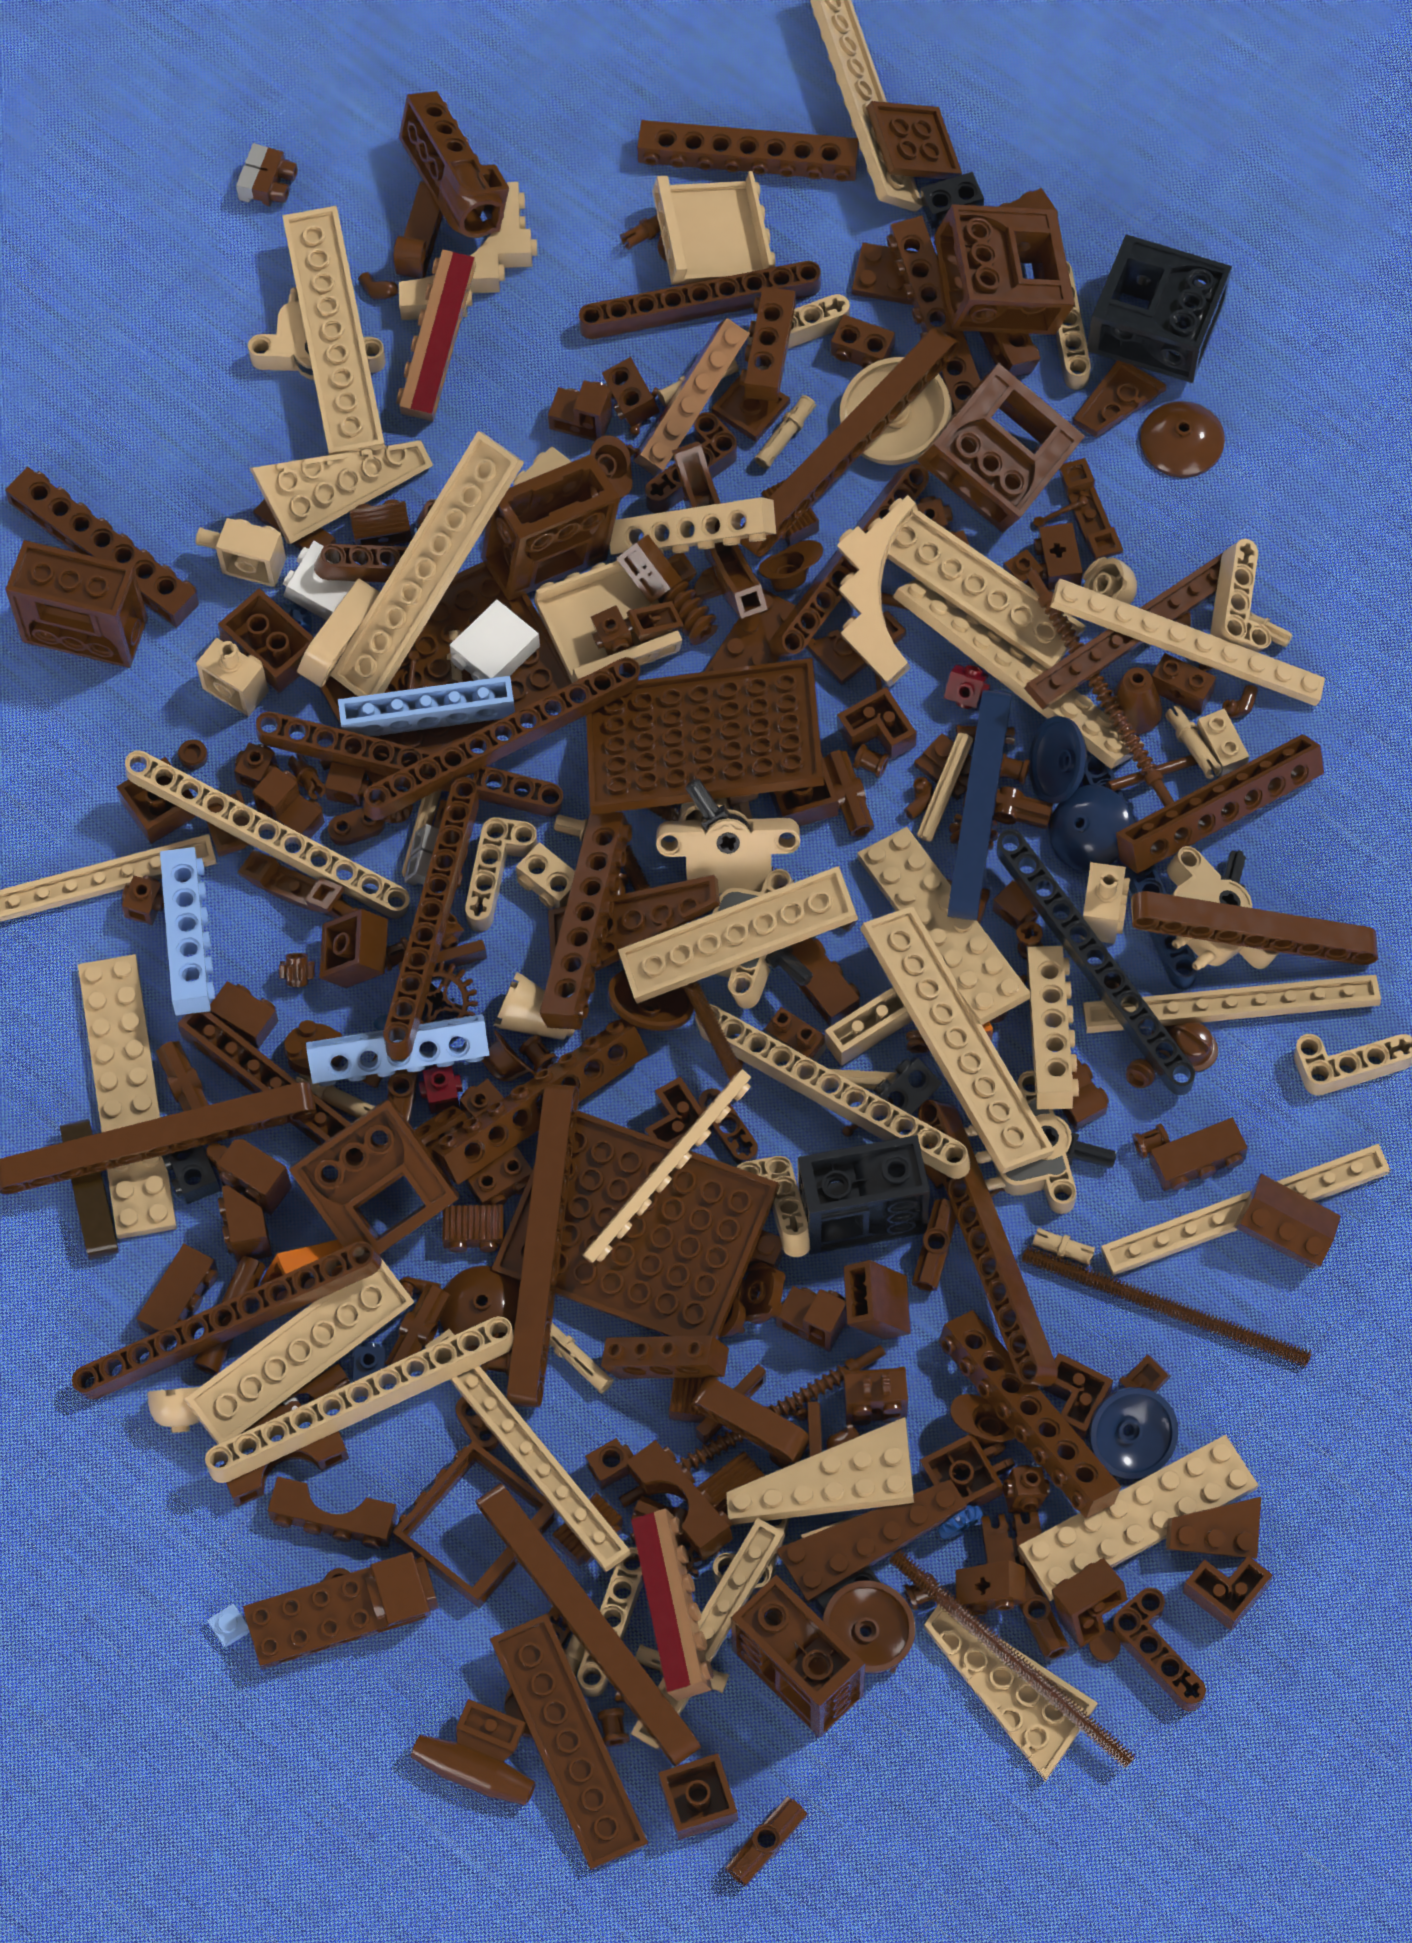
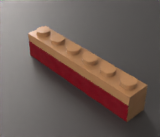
[396,249,476,422]
[632,318,750,476]
[631,1508,714,1701]

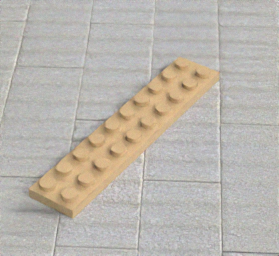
[810,0,923,212]
[282,206,385,455]
[330,431,524,697]
[893,579,1144,769]
[860,906,1054,1174]
[78,954,177,1239]

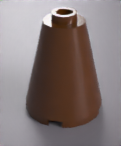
[1105,667,1163,736]

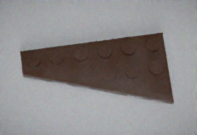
[548,875,720,972]

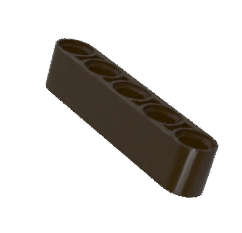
[60,1119,119,1260]

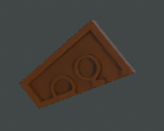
[1073,360,1166,438]
[805,611,906,685]
[1166,1497,1261,1559]

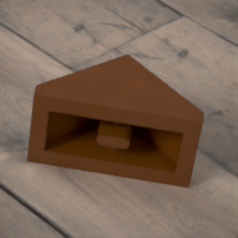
[627,601,684,643]

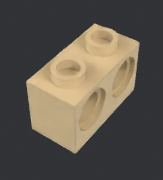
[516,842,575,909]

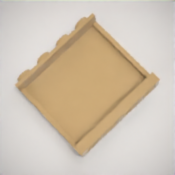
[652,171,775,285]
[534,560,682,683]

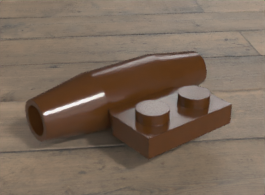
[411,1699,536,1805]

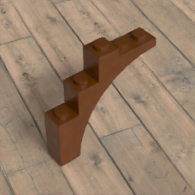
[672,441,768,619]

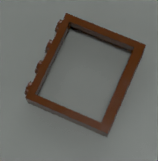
[393,1441,559,1609]

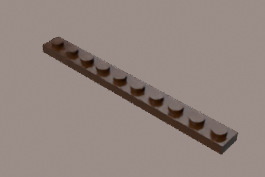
[1024,553,1223,710]

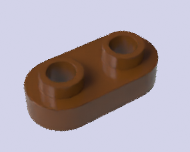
[328,808,385,846]
[455,1397,500,1451]

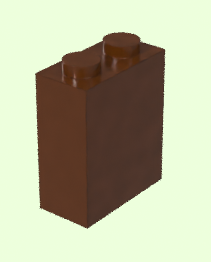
[844,1260,911,1340]

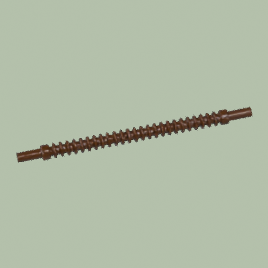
[1026,569,1175,807]
[618,1345,886,1508]

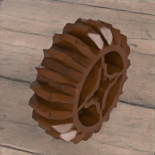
[408,960,478,1024]

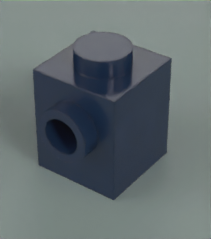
[353,1343,387,1390]

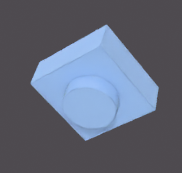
[207,1603,250,1648]

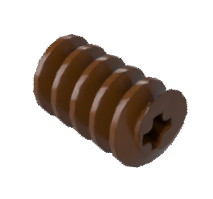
[661,581,718,645]

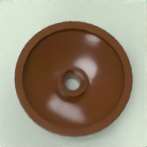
[1140,401,1225,478]
[607,970,694,1031]
[439,1266,520,1351]
[822,1581,915,1674]

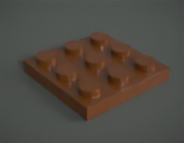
[866,101,962,179]

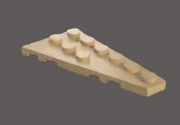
[249,440,433,544]
[726,1417,914,1525]
[924,1604,1098,1782]

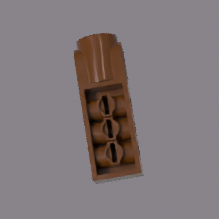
[399,91,509,238]
[242,1552,439,1670]

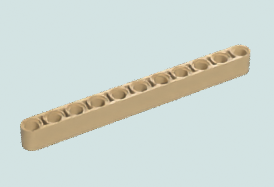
[125,750,410,919]
[695,1004,970,1179]
[205,1316,514,1483]

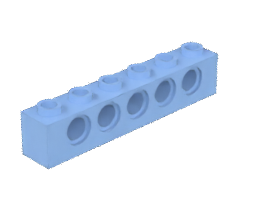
[338,676,515,737]
[160,847,215,1016]
[306,1014,489,1086]

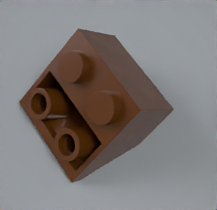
[218,1186,272,1263]

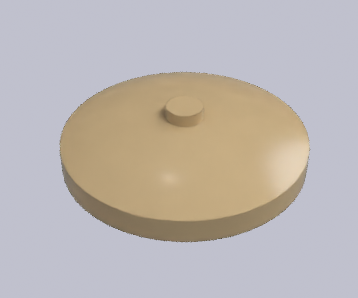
[840,357,952,465]

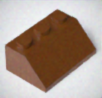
[218,588,314,693]
[1234,1173,1341,1269]

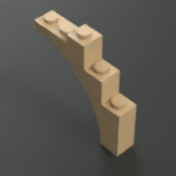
[399,182,538,320]
[837,495,918,688]

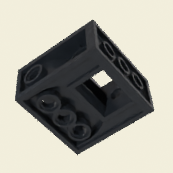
[1087,234,1232,383]
[798,1135,930,1255]

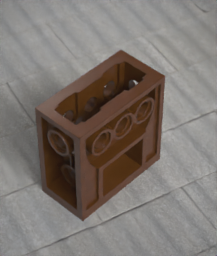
[934,204,1075,335]
[917,363,1085,533]
[481,454,620,601]
[5,540,148,668]
[289,1097,459,1264]
[731,1575,865,1738]

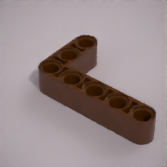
[314,499,436,583]

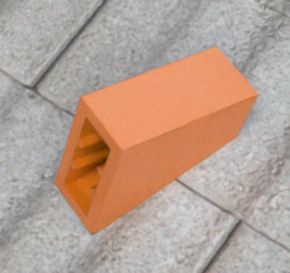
[260,1239,344,1302]

